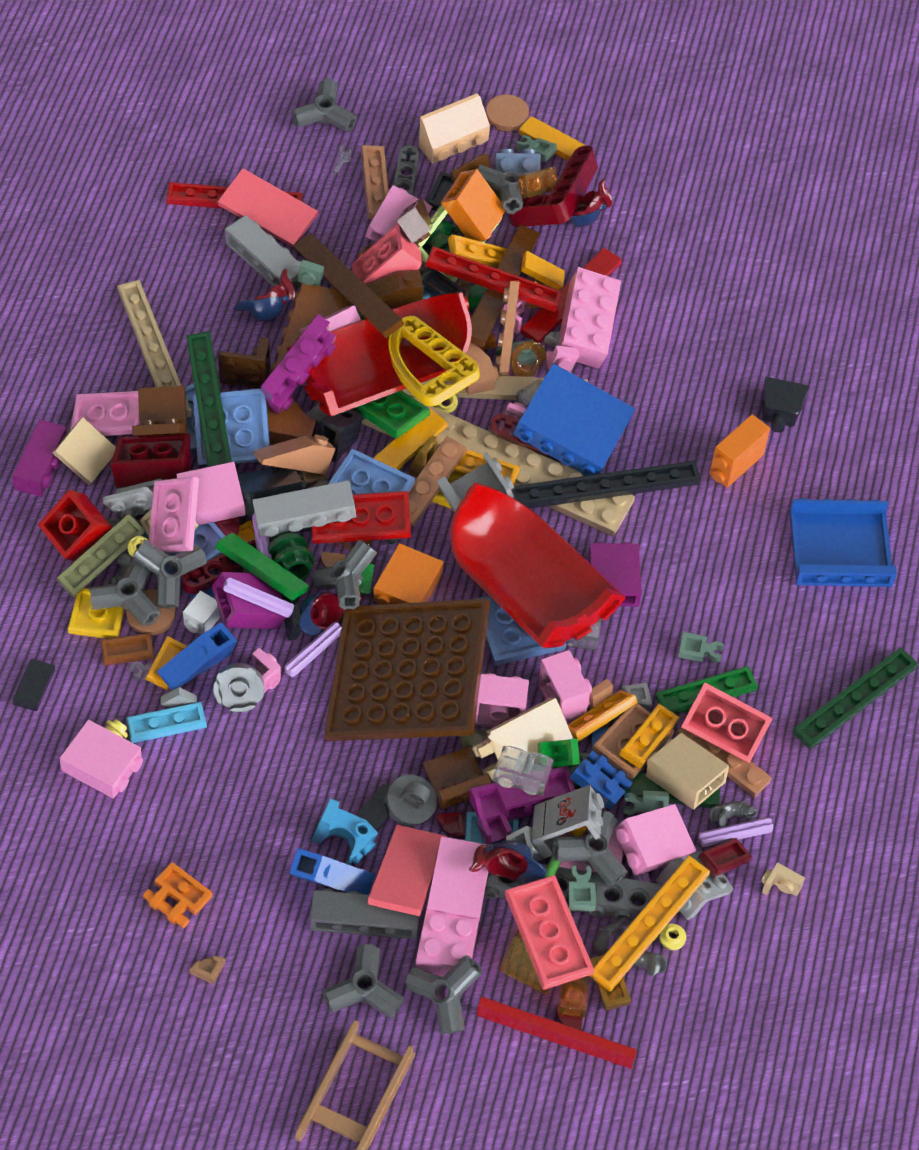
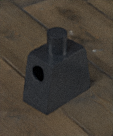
[762,376,809,433]
[319,409,365,463]

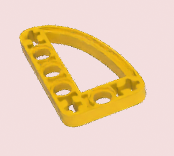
[389,316,480,406]

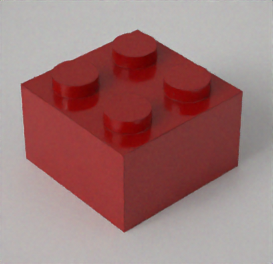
[38,490,113,561]

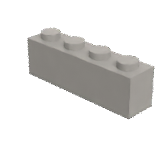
[225,215,302,290]
[253,480,356,537]

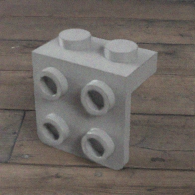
[103,479,162,519]
[655,851,733,920]

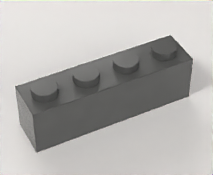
[310,889,419,940]

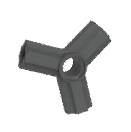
[291,78,357,132]
[478,165,541,214]
[132,539,207,609]
[312,540,377,610]
[89,559,160,626]
[552,810,628,886]
[322,944,404,1019]
[405,955,483,1035]

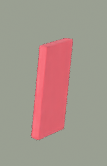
[218,168,318,248]
[368,825,447,916]
[504,875,594,990]

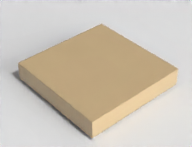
[53,417,116,485]

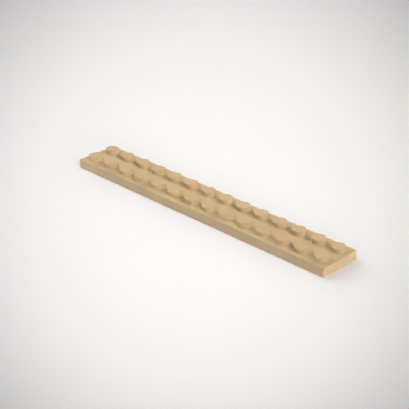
[317,397,635,537]

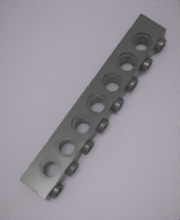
[484,864,663,921]

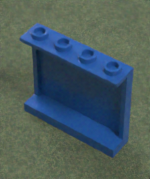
[513,363,635,476]
[789,498,897,587]

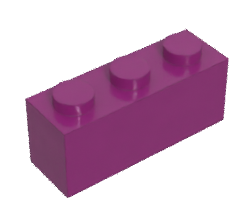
[12,419,67,497]

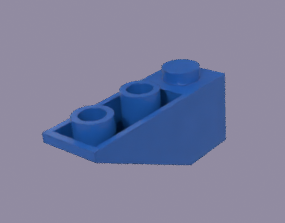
[157,622,237,690]
[289,848,375,895]

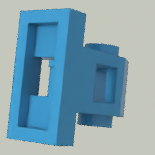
[311,798,378,865]

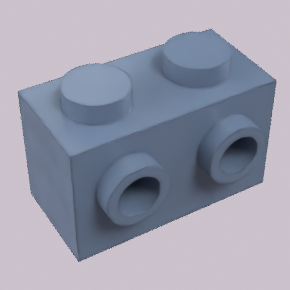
[494,149,540,177]

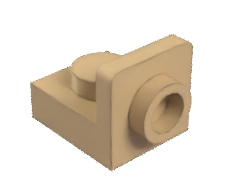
[761,862,805,897]

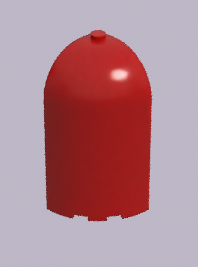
[286,292,472,416]
[451,482,626,648]

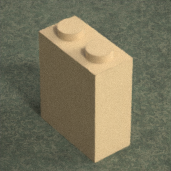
[646,733,729,810]

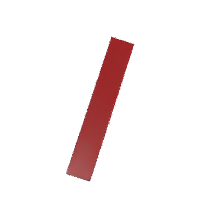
[166,182,303,209]
[425,246,563,312]
[521,248,622,345]
[477,997,637,1069]

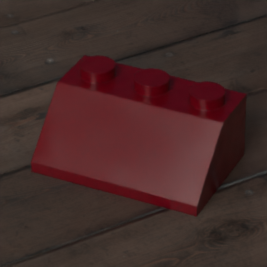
[111,433,191,488]

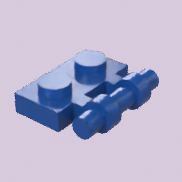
[570,750,633,810]

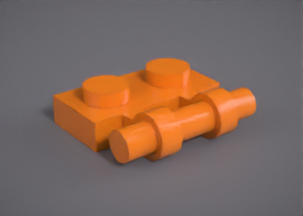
[143,862,213,928]

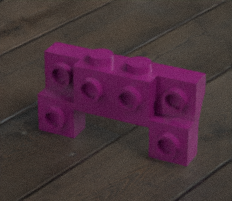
[261,314,336,415]
[469,766,575,845]

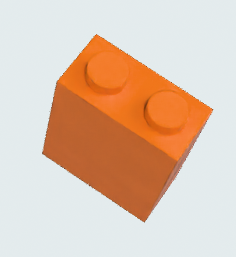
[441,169,506,242]
[709,414,770,488]
[373,543,444,605]

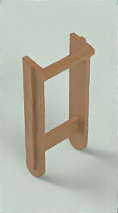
[295,1020,415,1150]

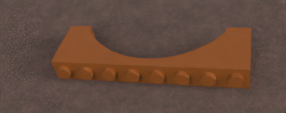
[266,283,352,445]

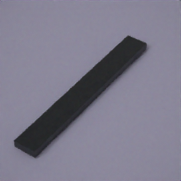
[511,461,701,509]

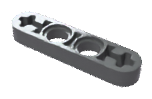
[394,145,419,196]

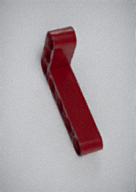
[508,145,598,227]

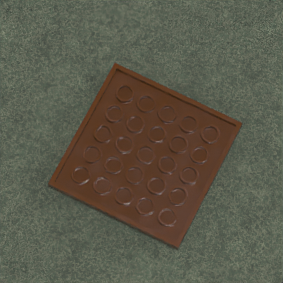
[324,598,490,741]

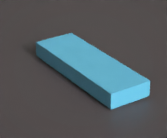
[126,702,207,743]

